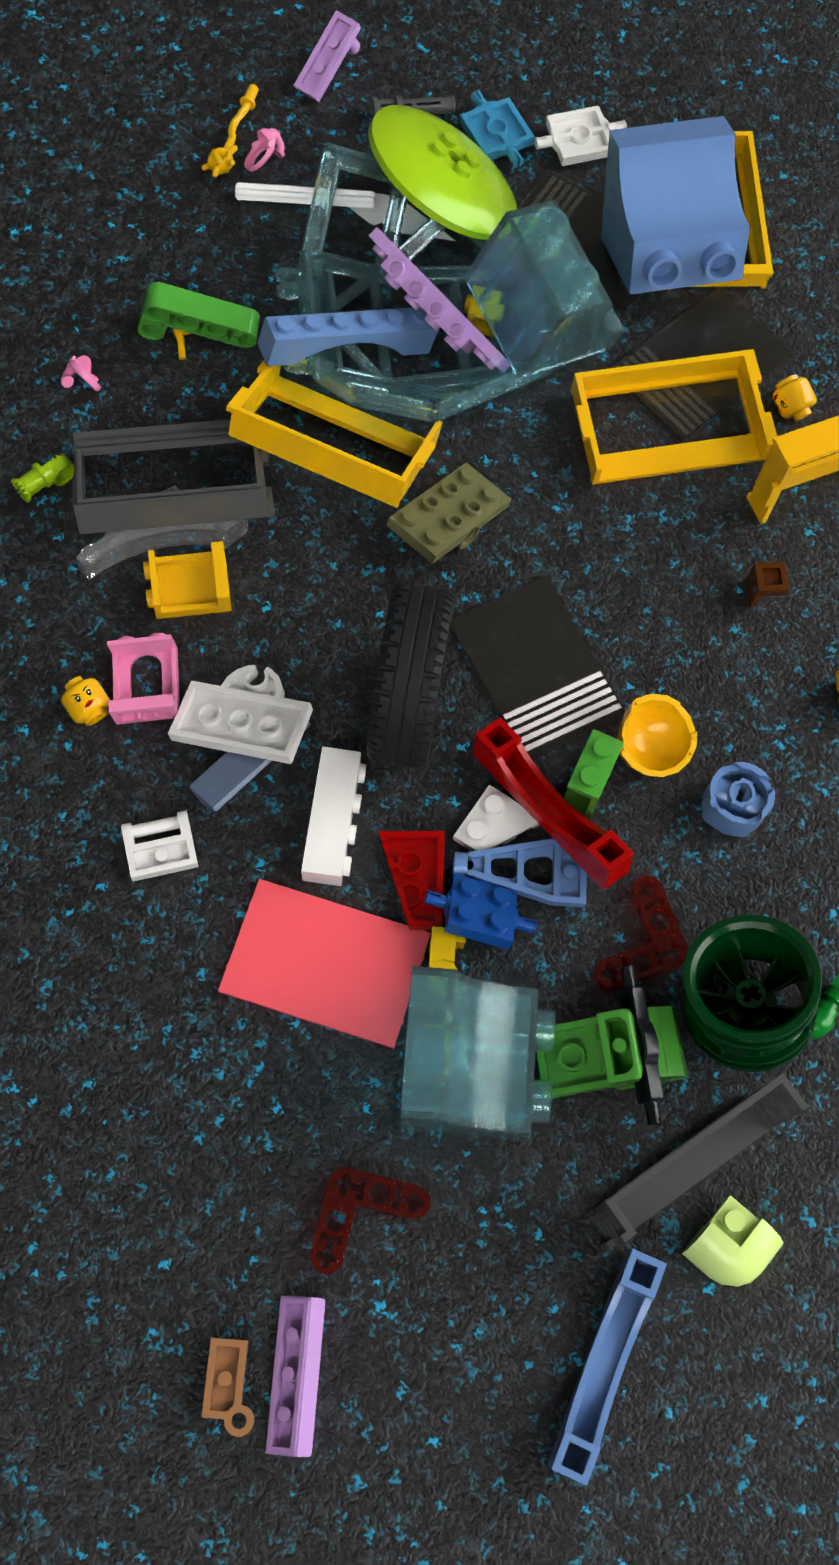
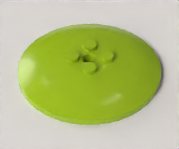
[368,105,517,240]

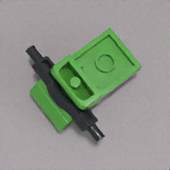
[533,966,688,1126]

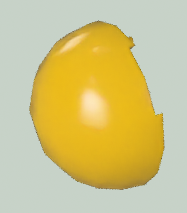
[617,694,697,777]

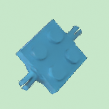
[460,90,535,168]

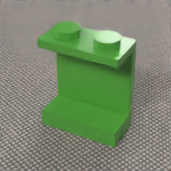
[564,729,624,821]

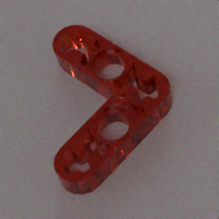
[593,875,688,991]
[310,1168,431,1275]

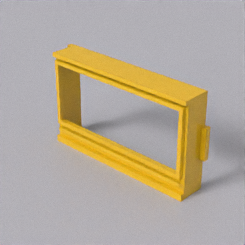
[690,131,773,289]
[570,349,777,485]
[226,360,443,508]
[746,415,839,524]

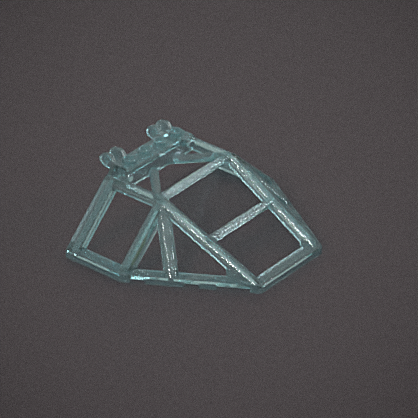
[275,142,558,423]

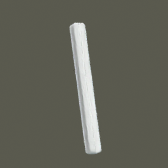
[235,182,375,208]

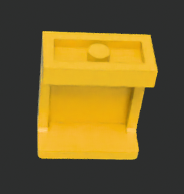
[143,541,232,619]

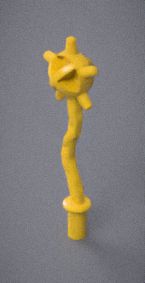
[202,84,259,178]

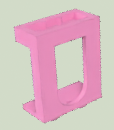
[107,633,180,725]

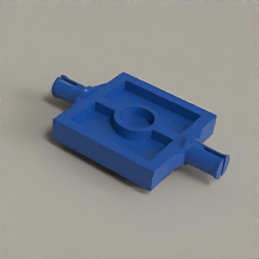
[424,873,537,950]

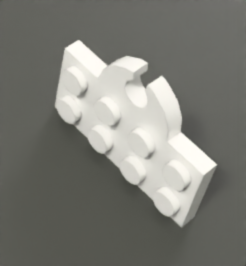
[168,665,313,764]

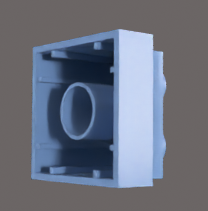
[601,116,750,295]

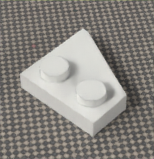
[453,785,539,851]

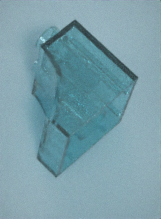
[463,200,625,379]
[399,966,555,1140]

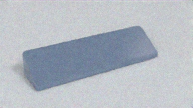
[190,721,311,811]

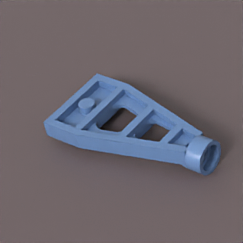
[452,838,587,908]

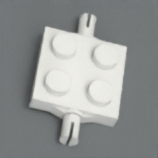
[534,105,627,166]

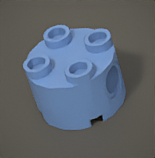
[701,762,775,837]

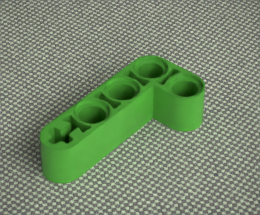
[138,282,260,348]

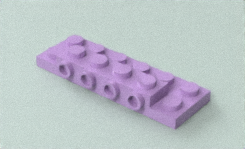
[369,227,511,373]

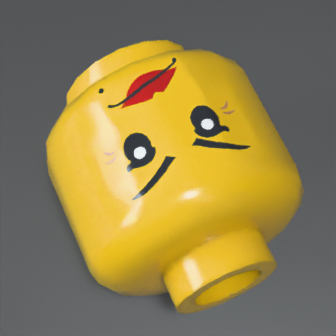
[772,374,817,421]
[61,676,110,726]

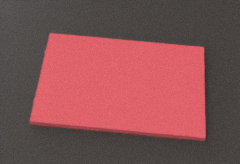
[218,879,431,1049]

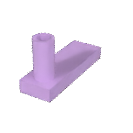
[293,10,361,102]

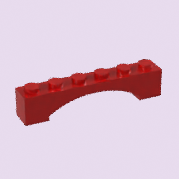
[473,717,634,891]

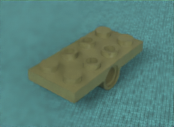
[386,462,511,564]

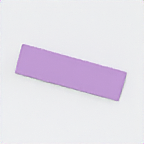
[265,1295,325,1457]

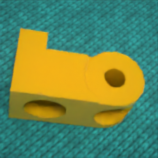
[427,926,466,995]

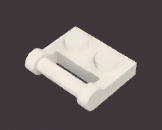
[121,810,199,882]

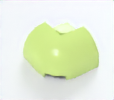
[681,1195,783,1287]

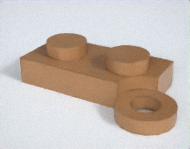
[201,1338,255,1437]

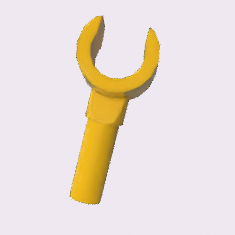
[173,329,192,360]

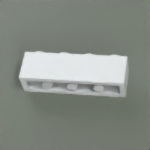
[301,746,367,886]

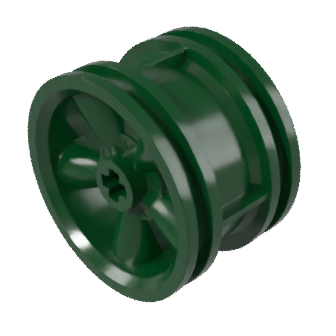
[683,915,822,1072]

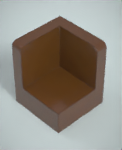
[745,562,790,607]

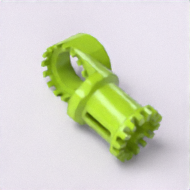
[11,453,74,503]

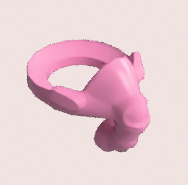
[244,128,285,172]
[61,355,102,391]

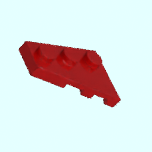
[378,831,445,930]

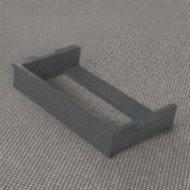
[72,419,275,534]
[586,1073,809,1252]

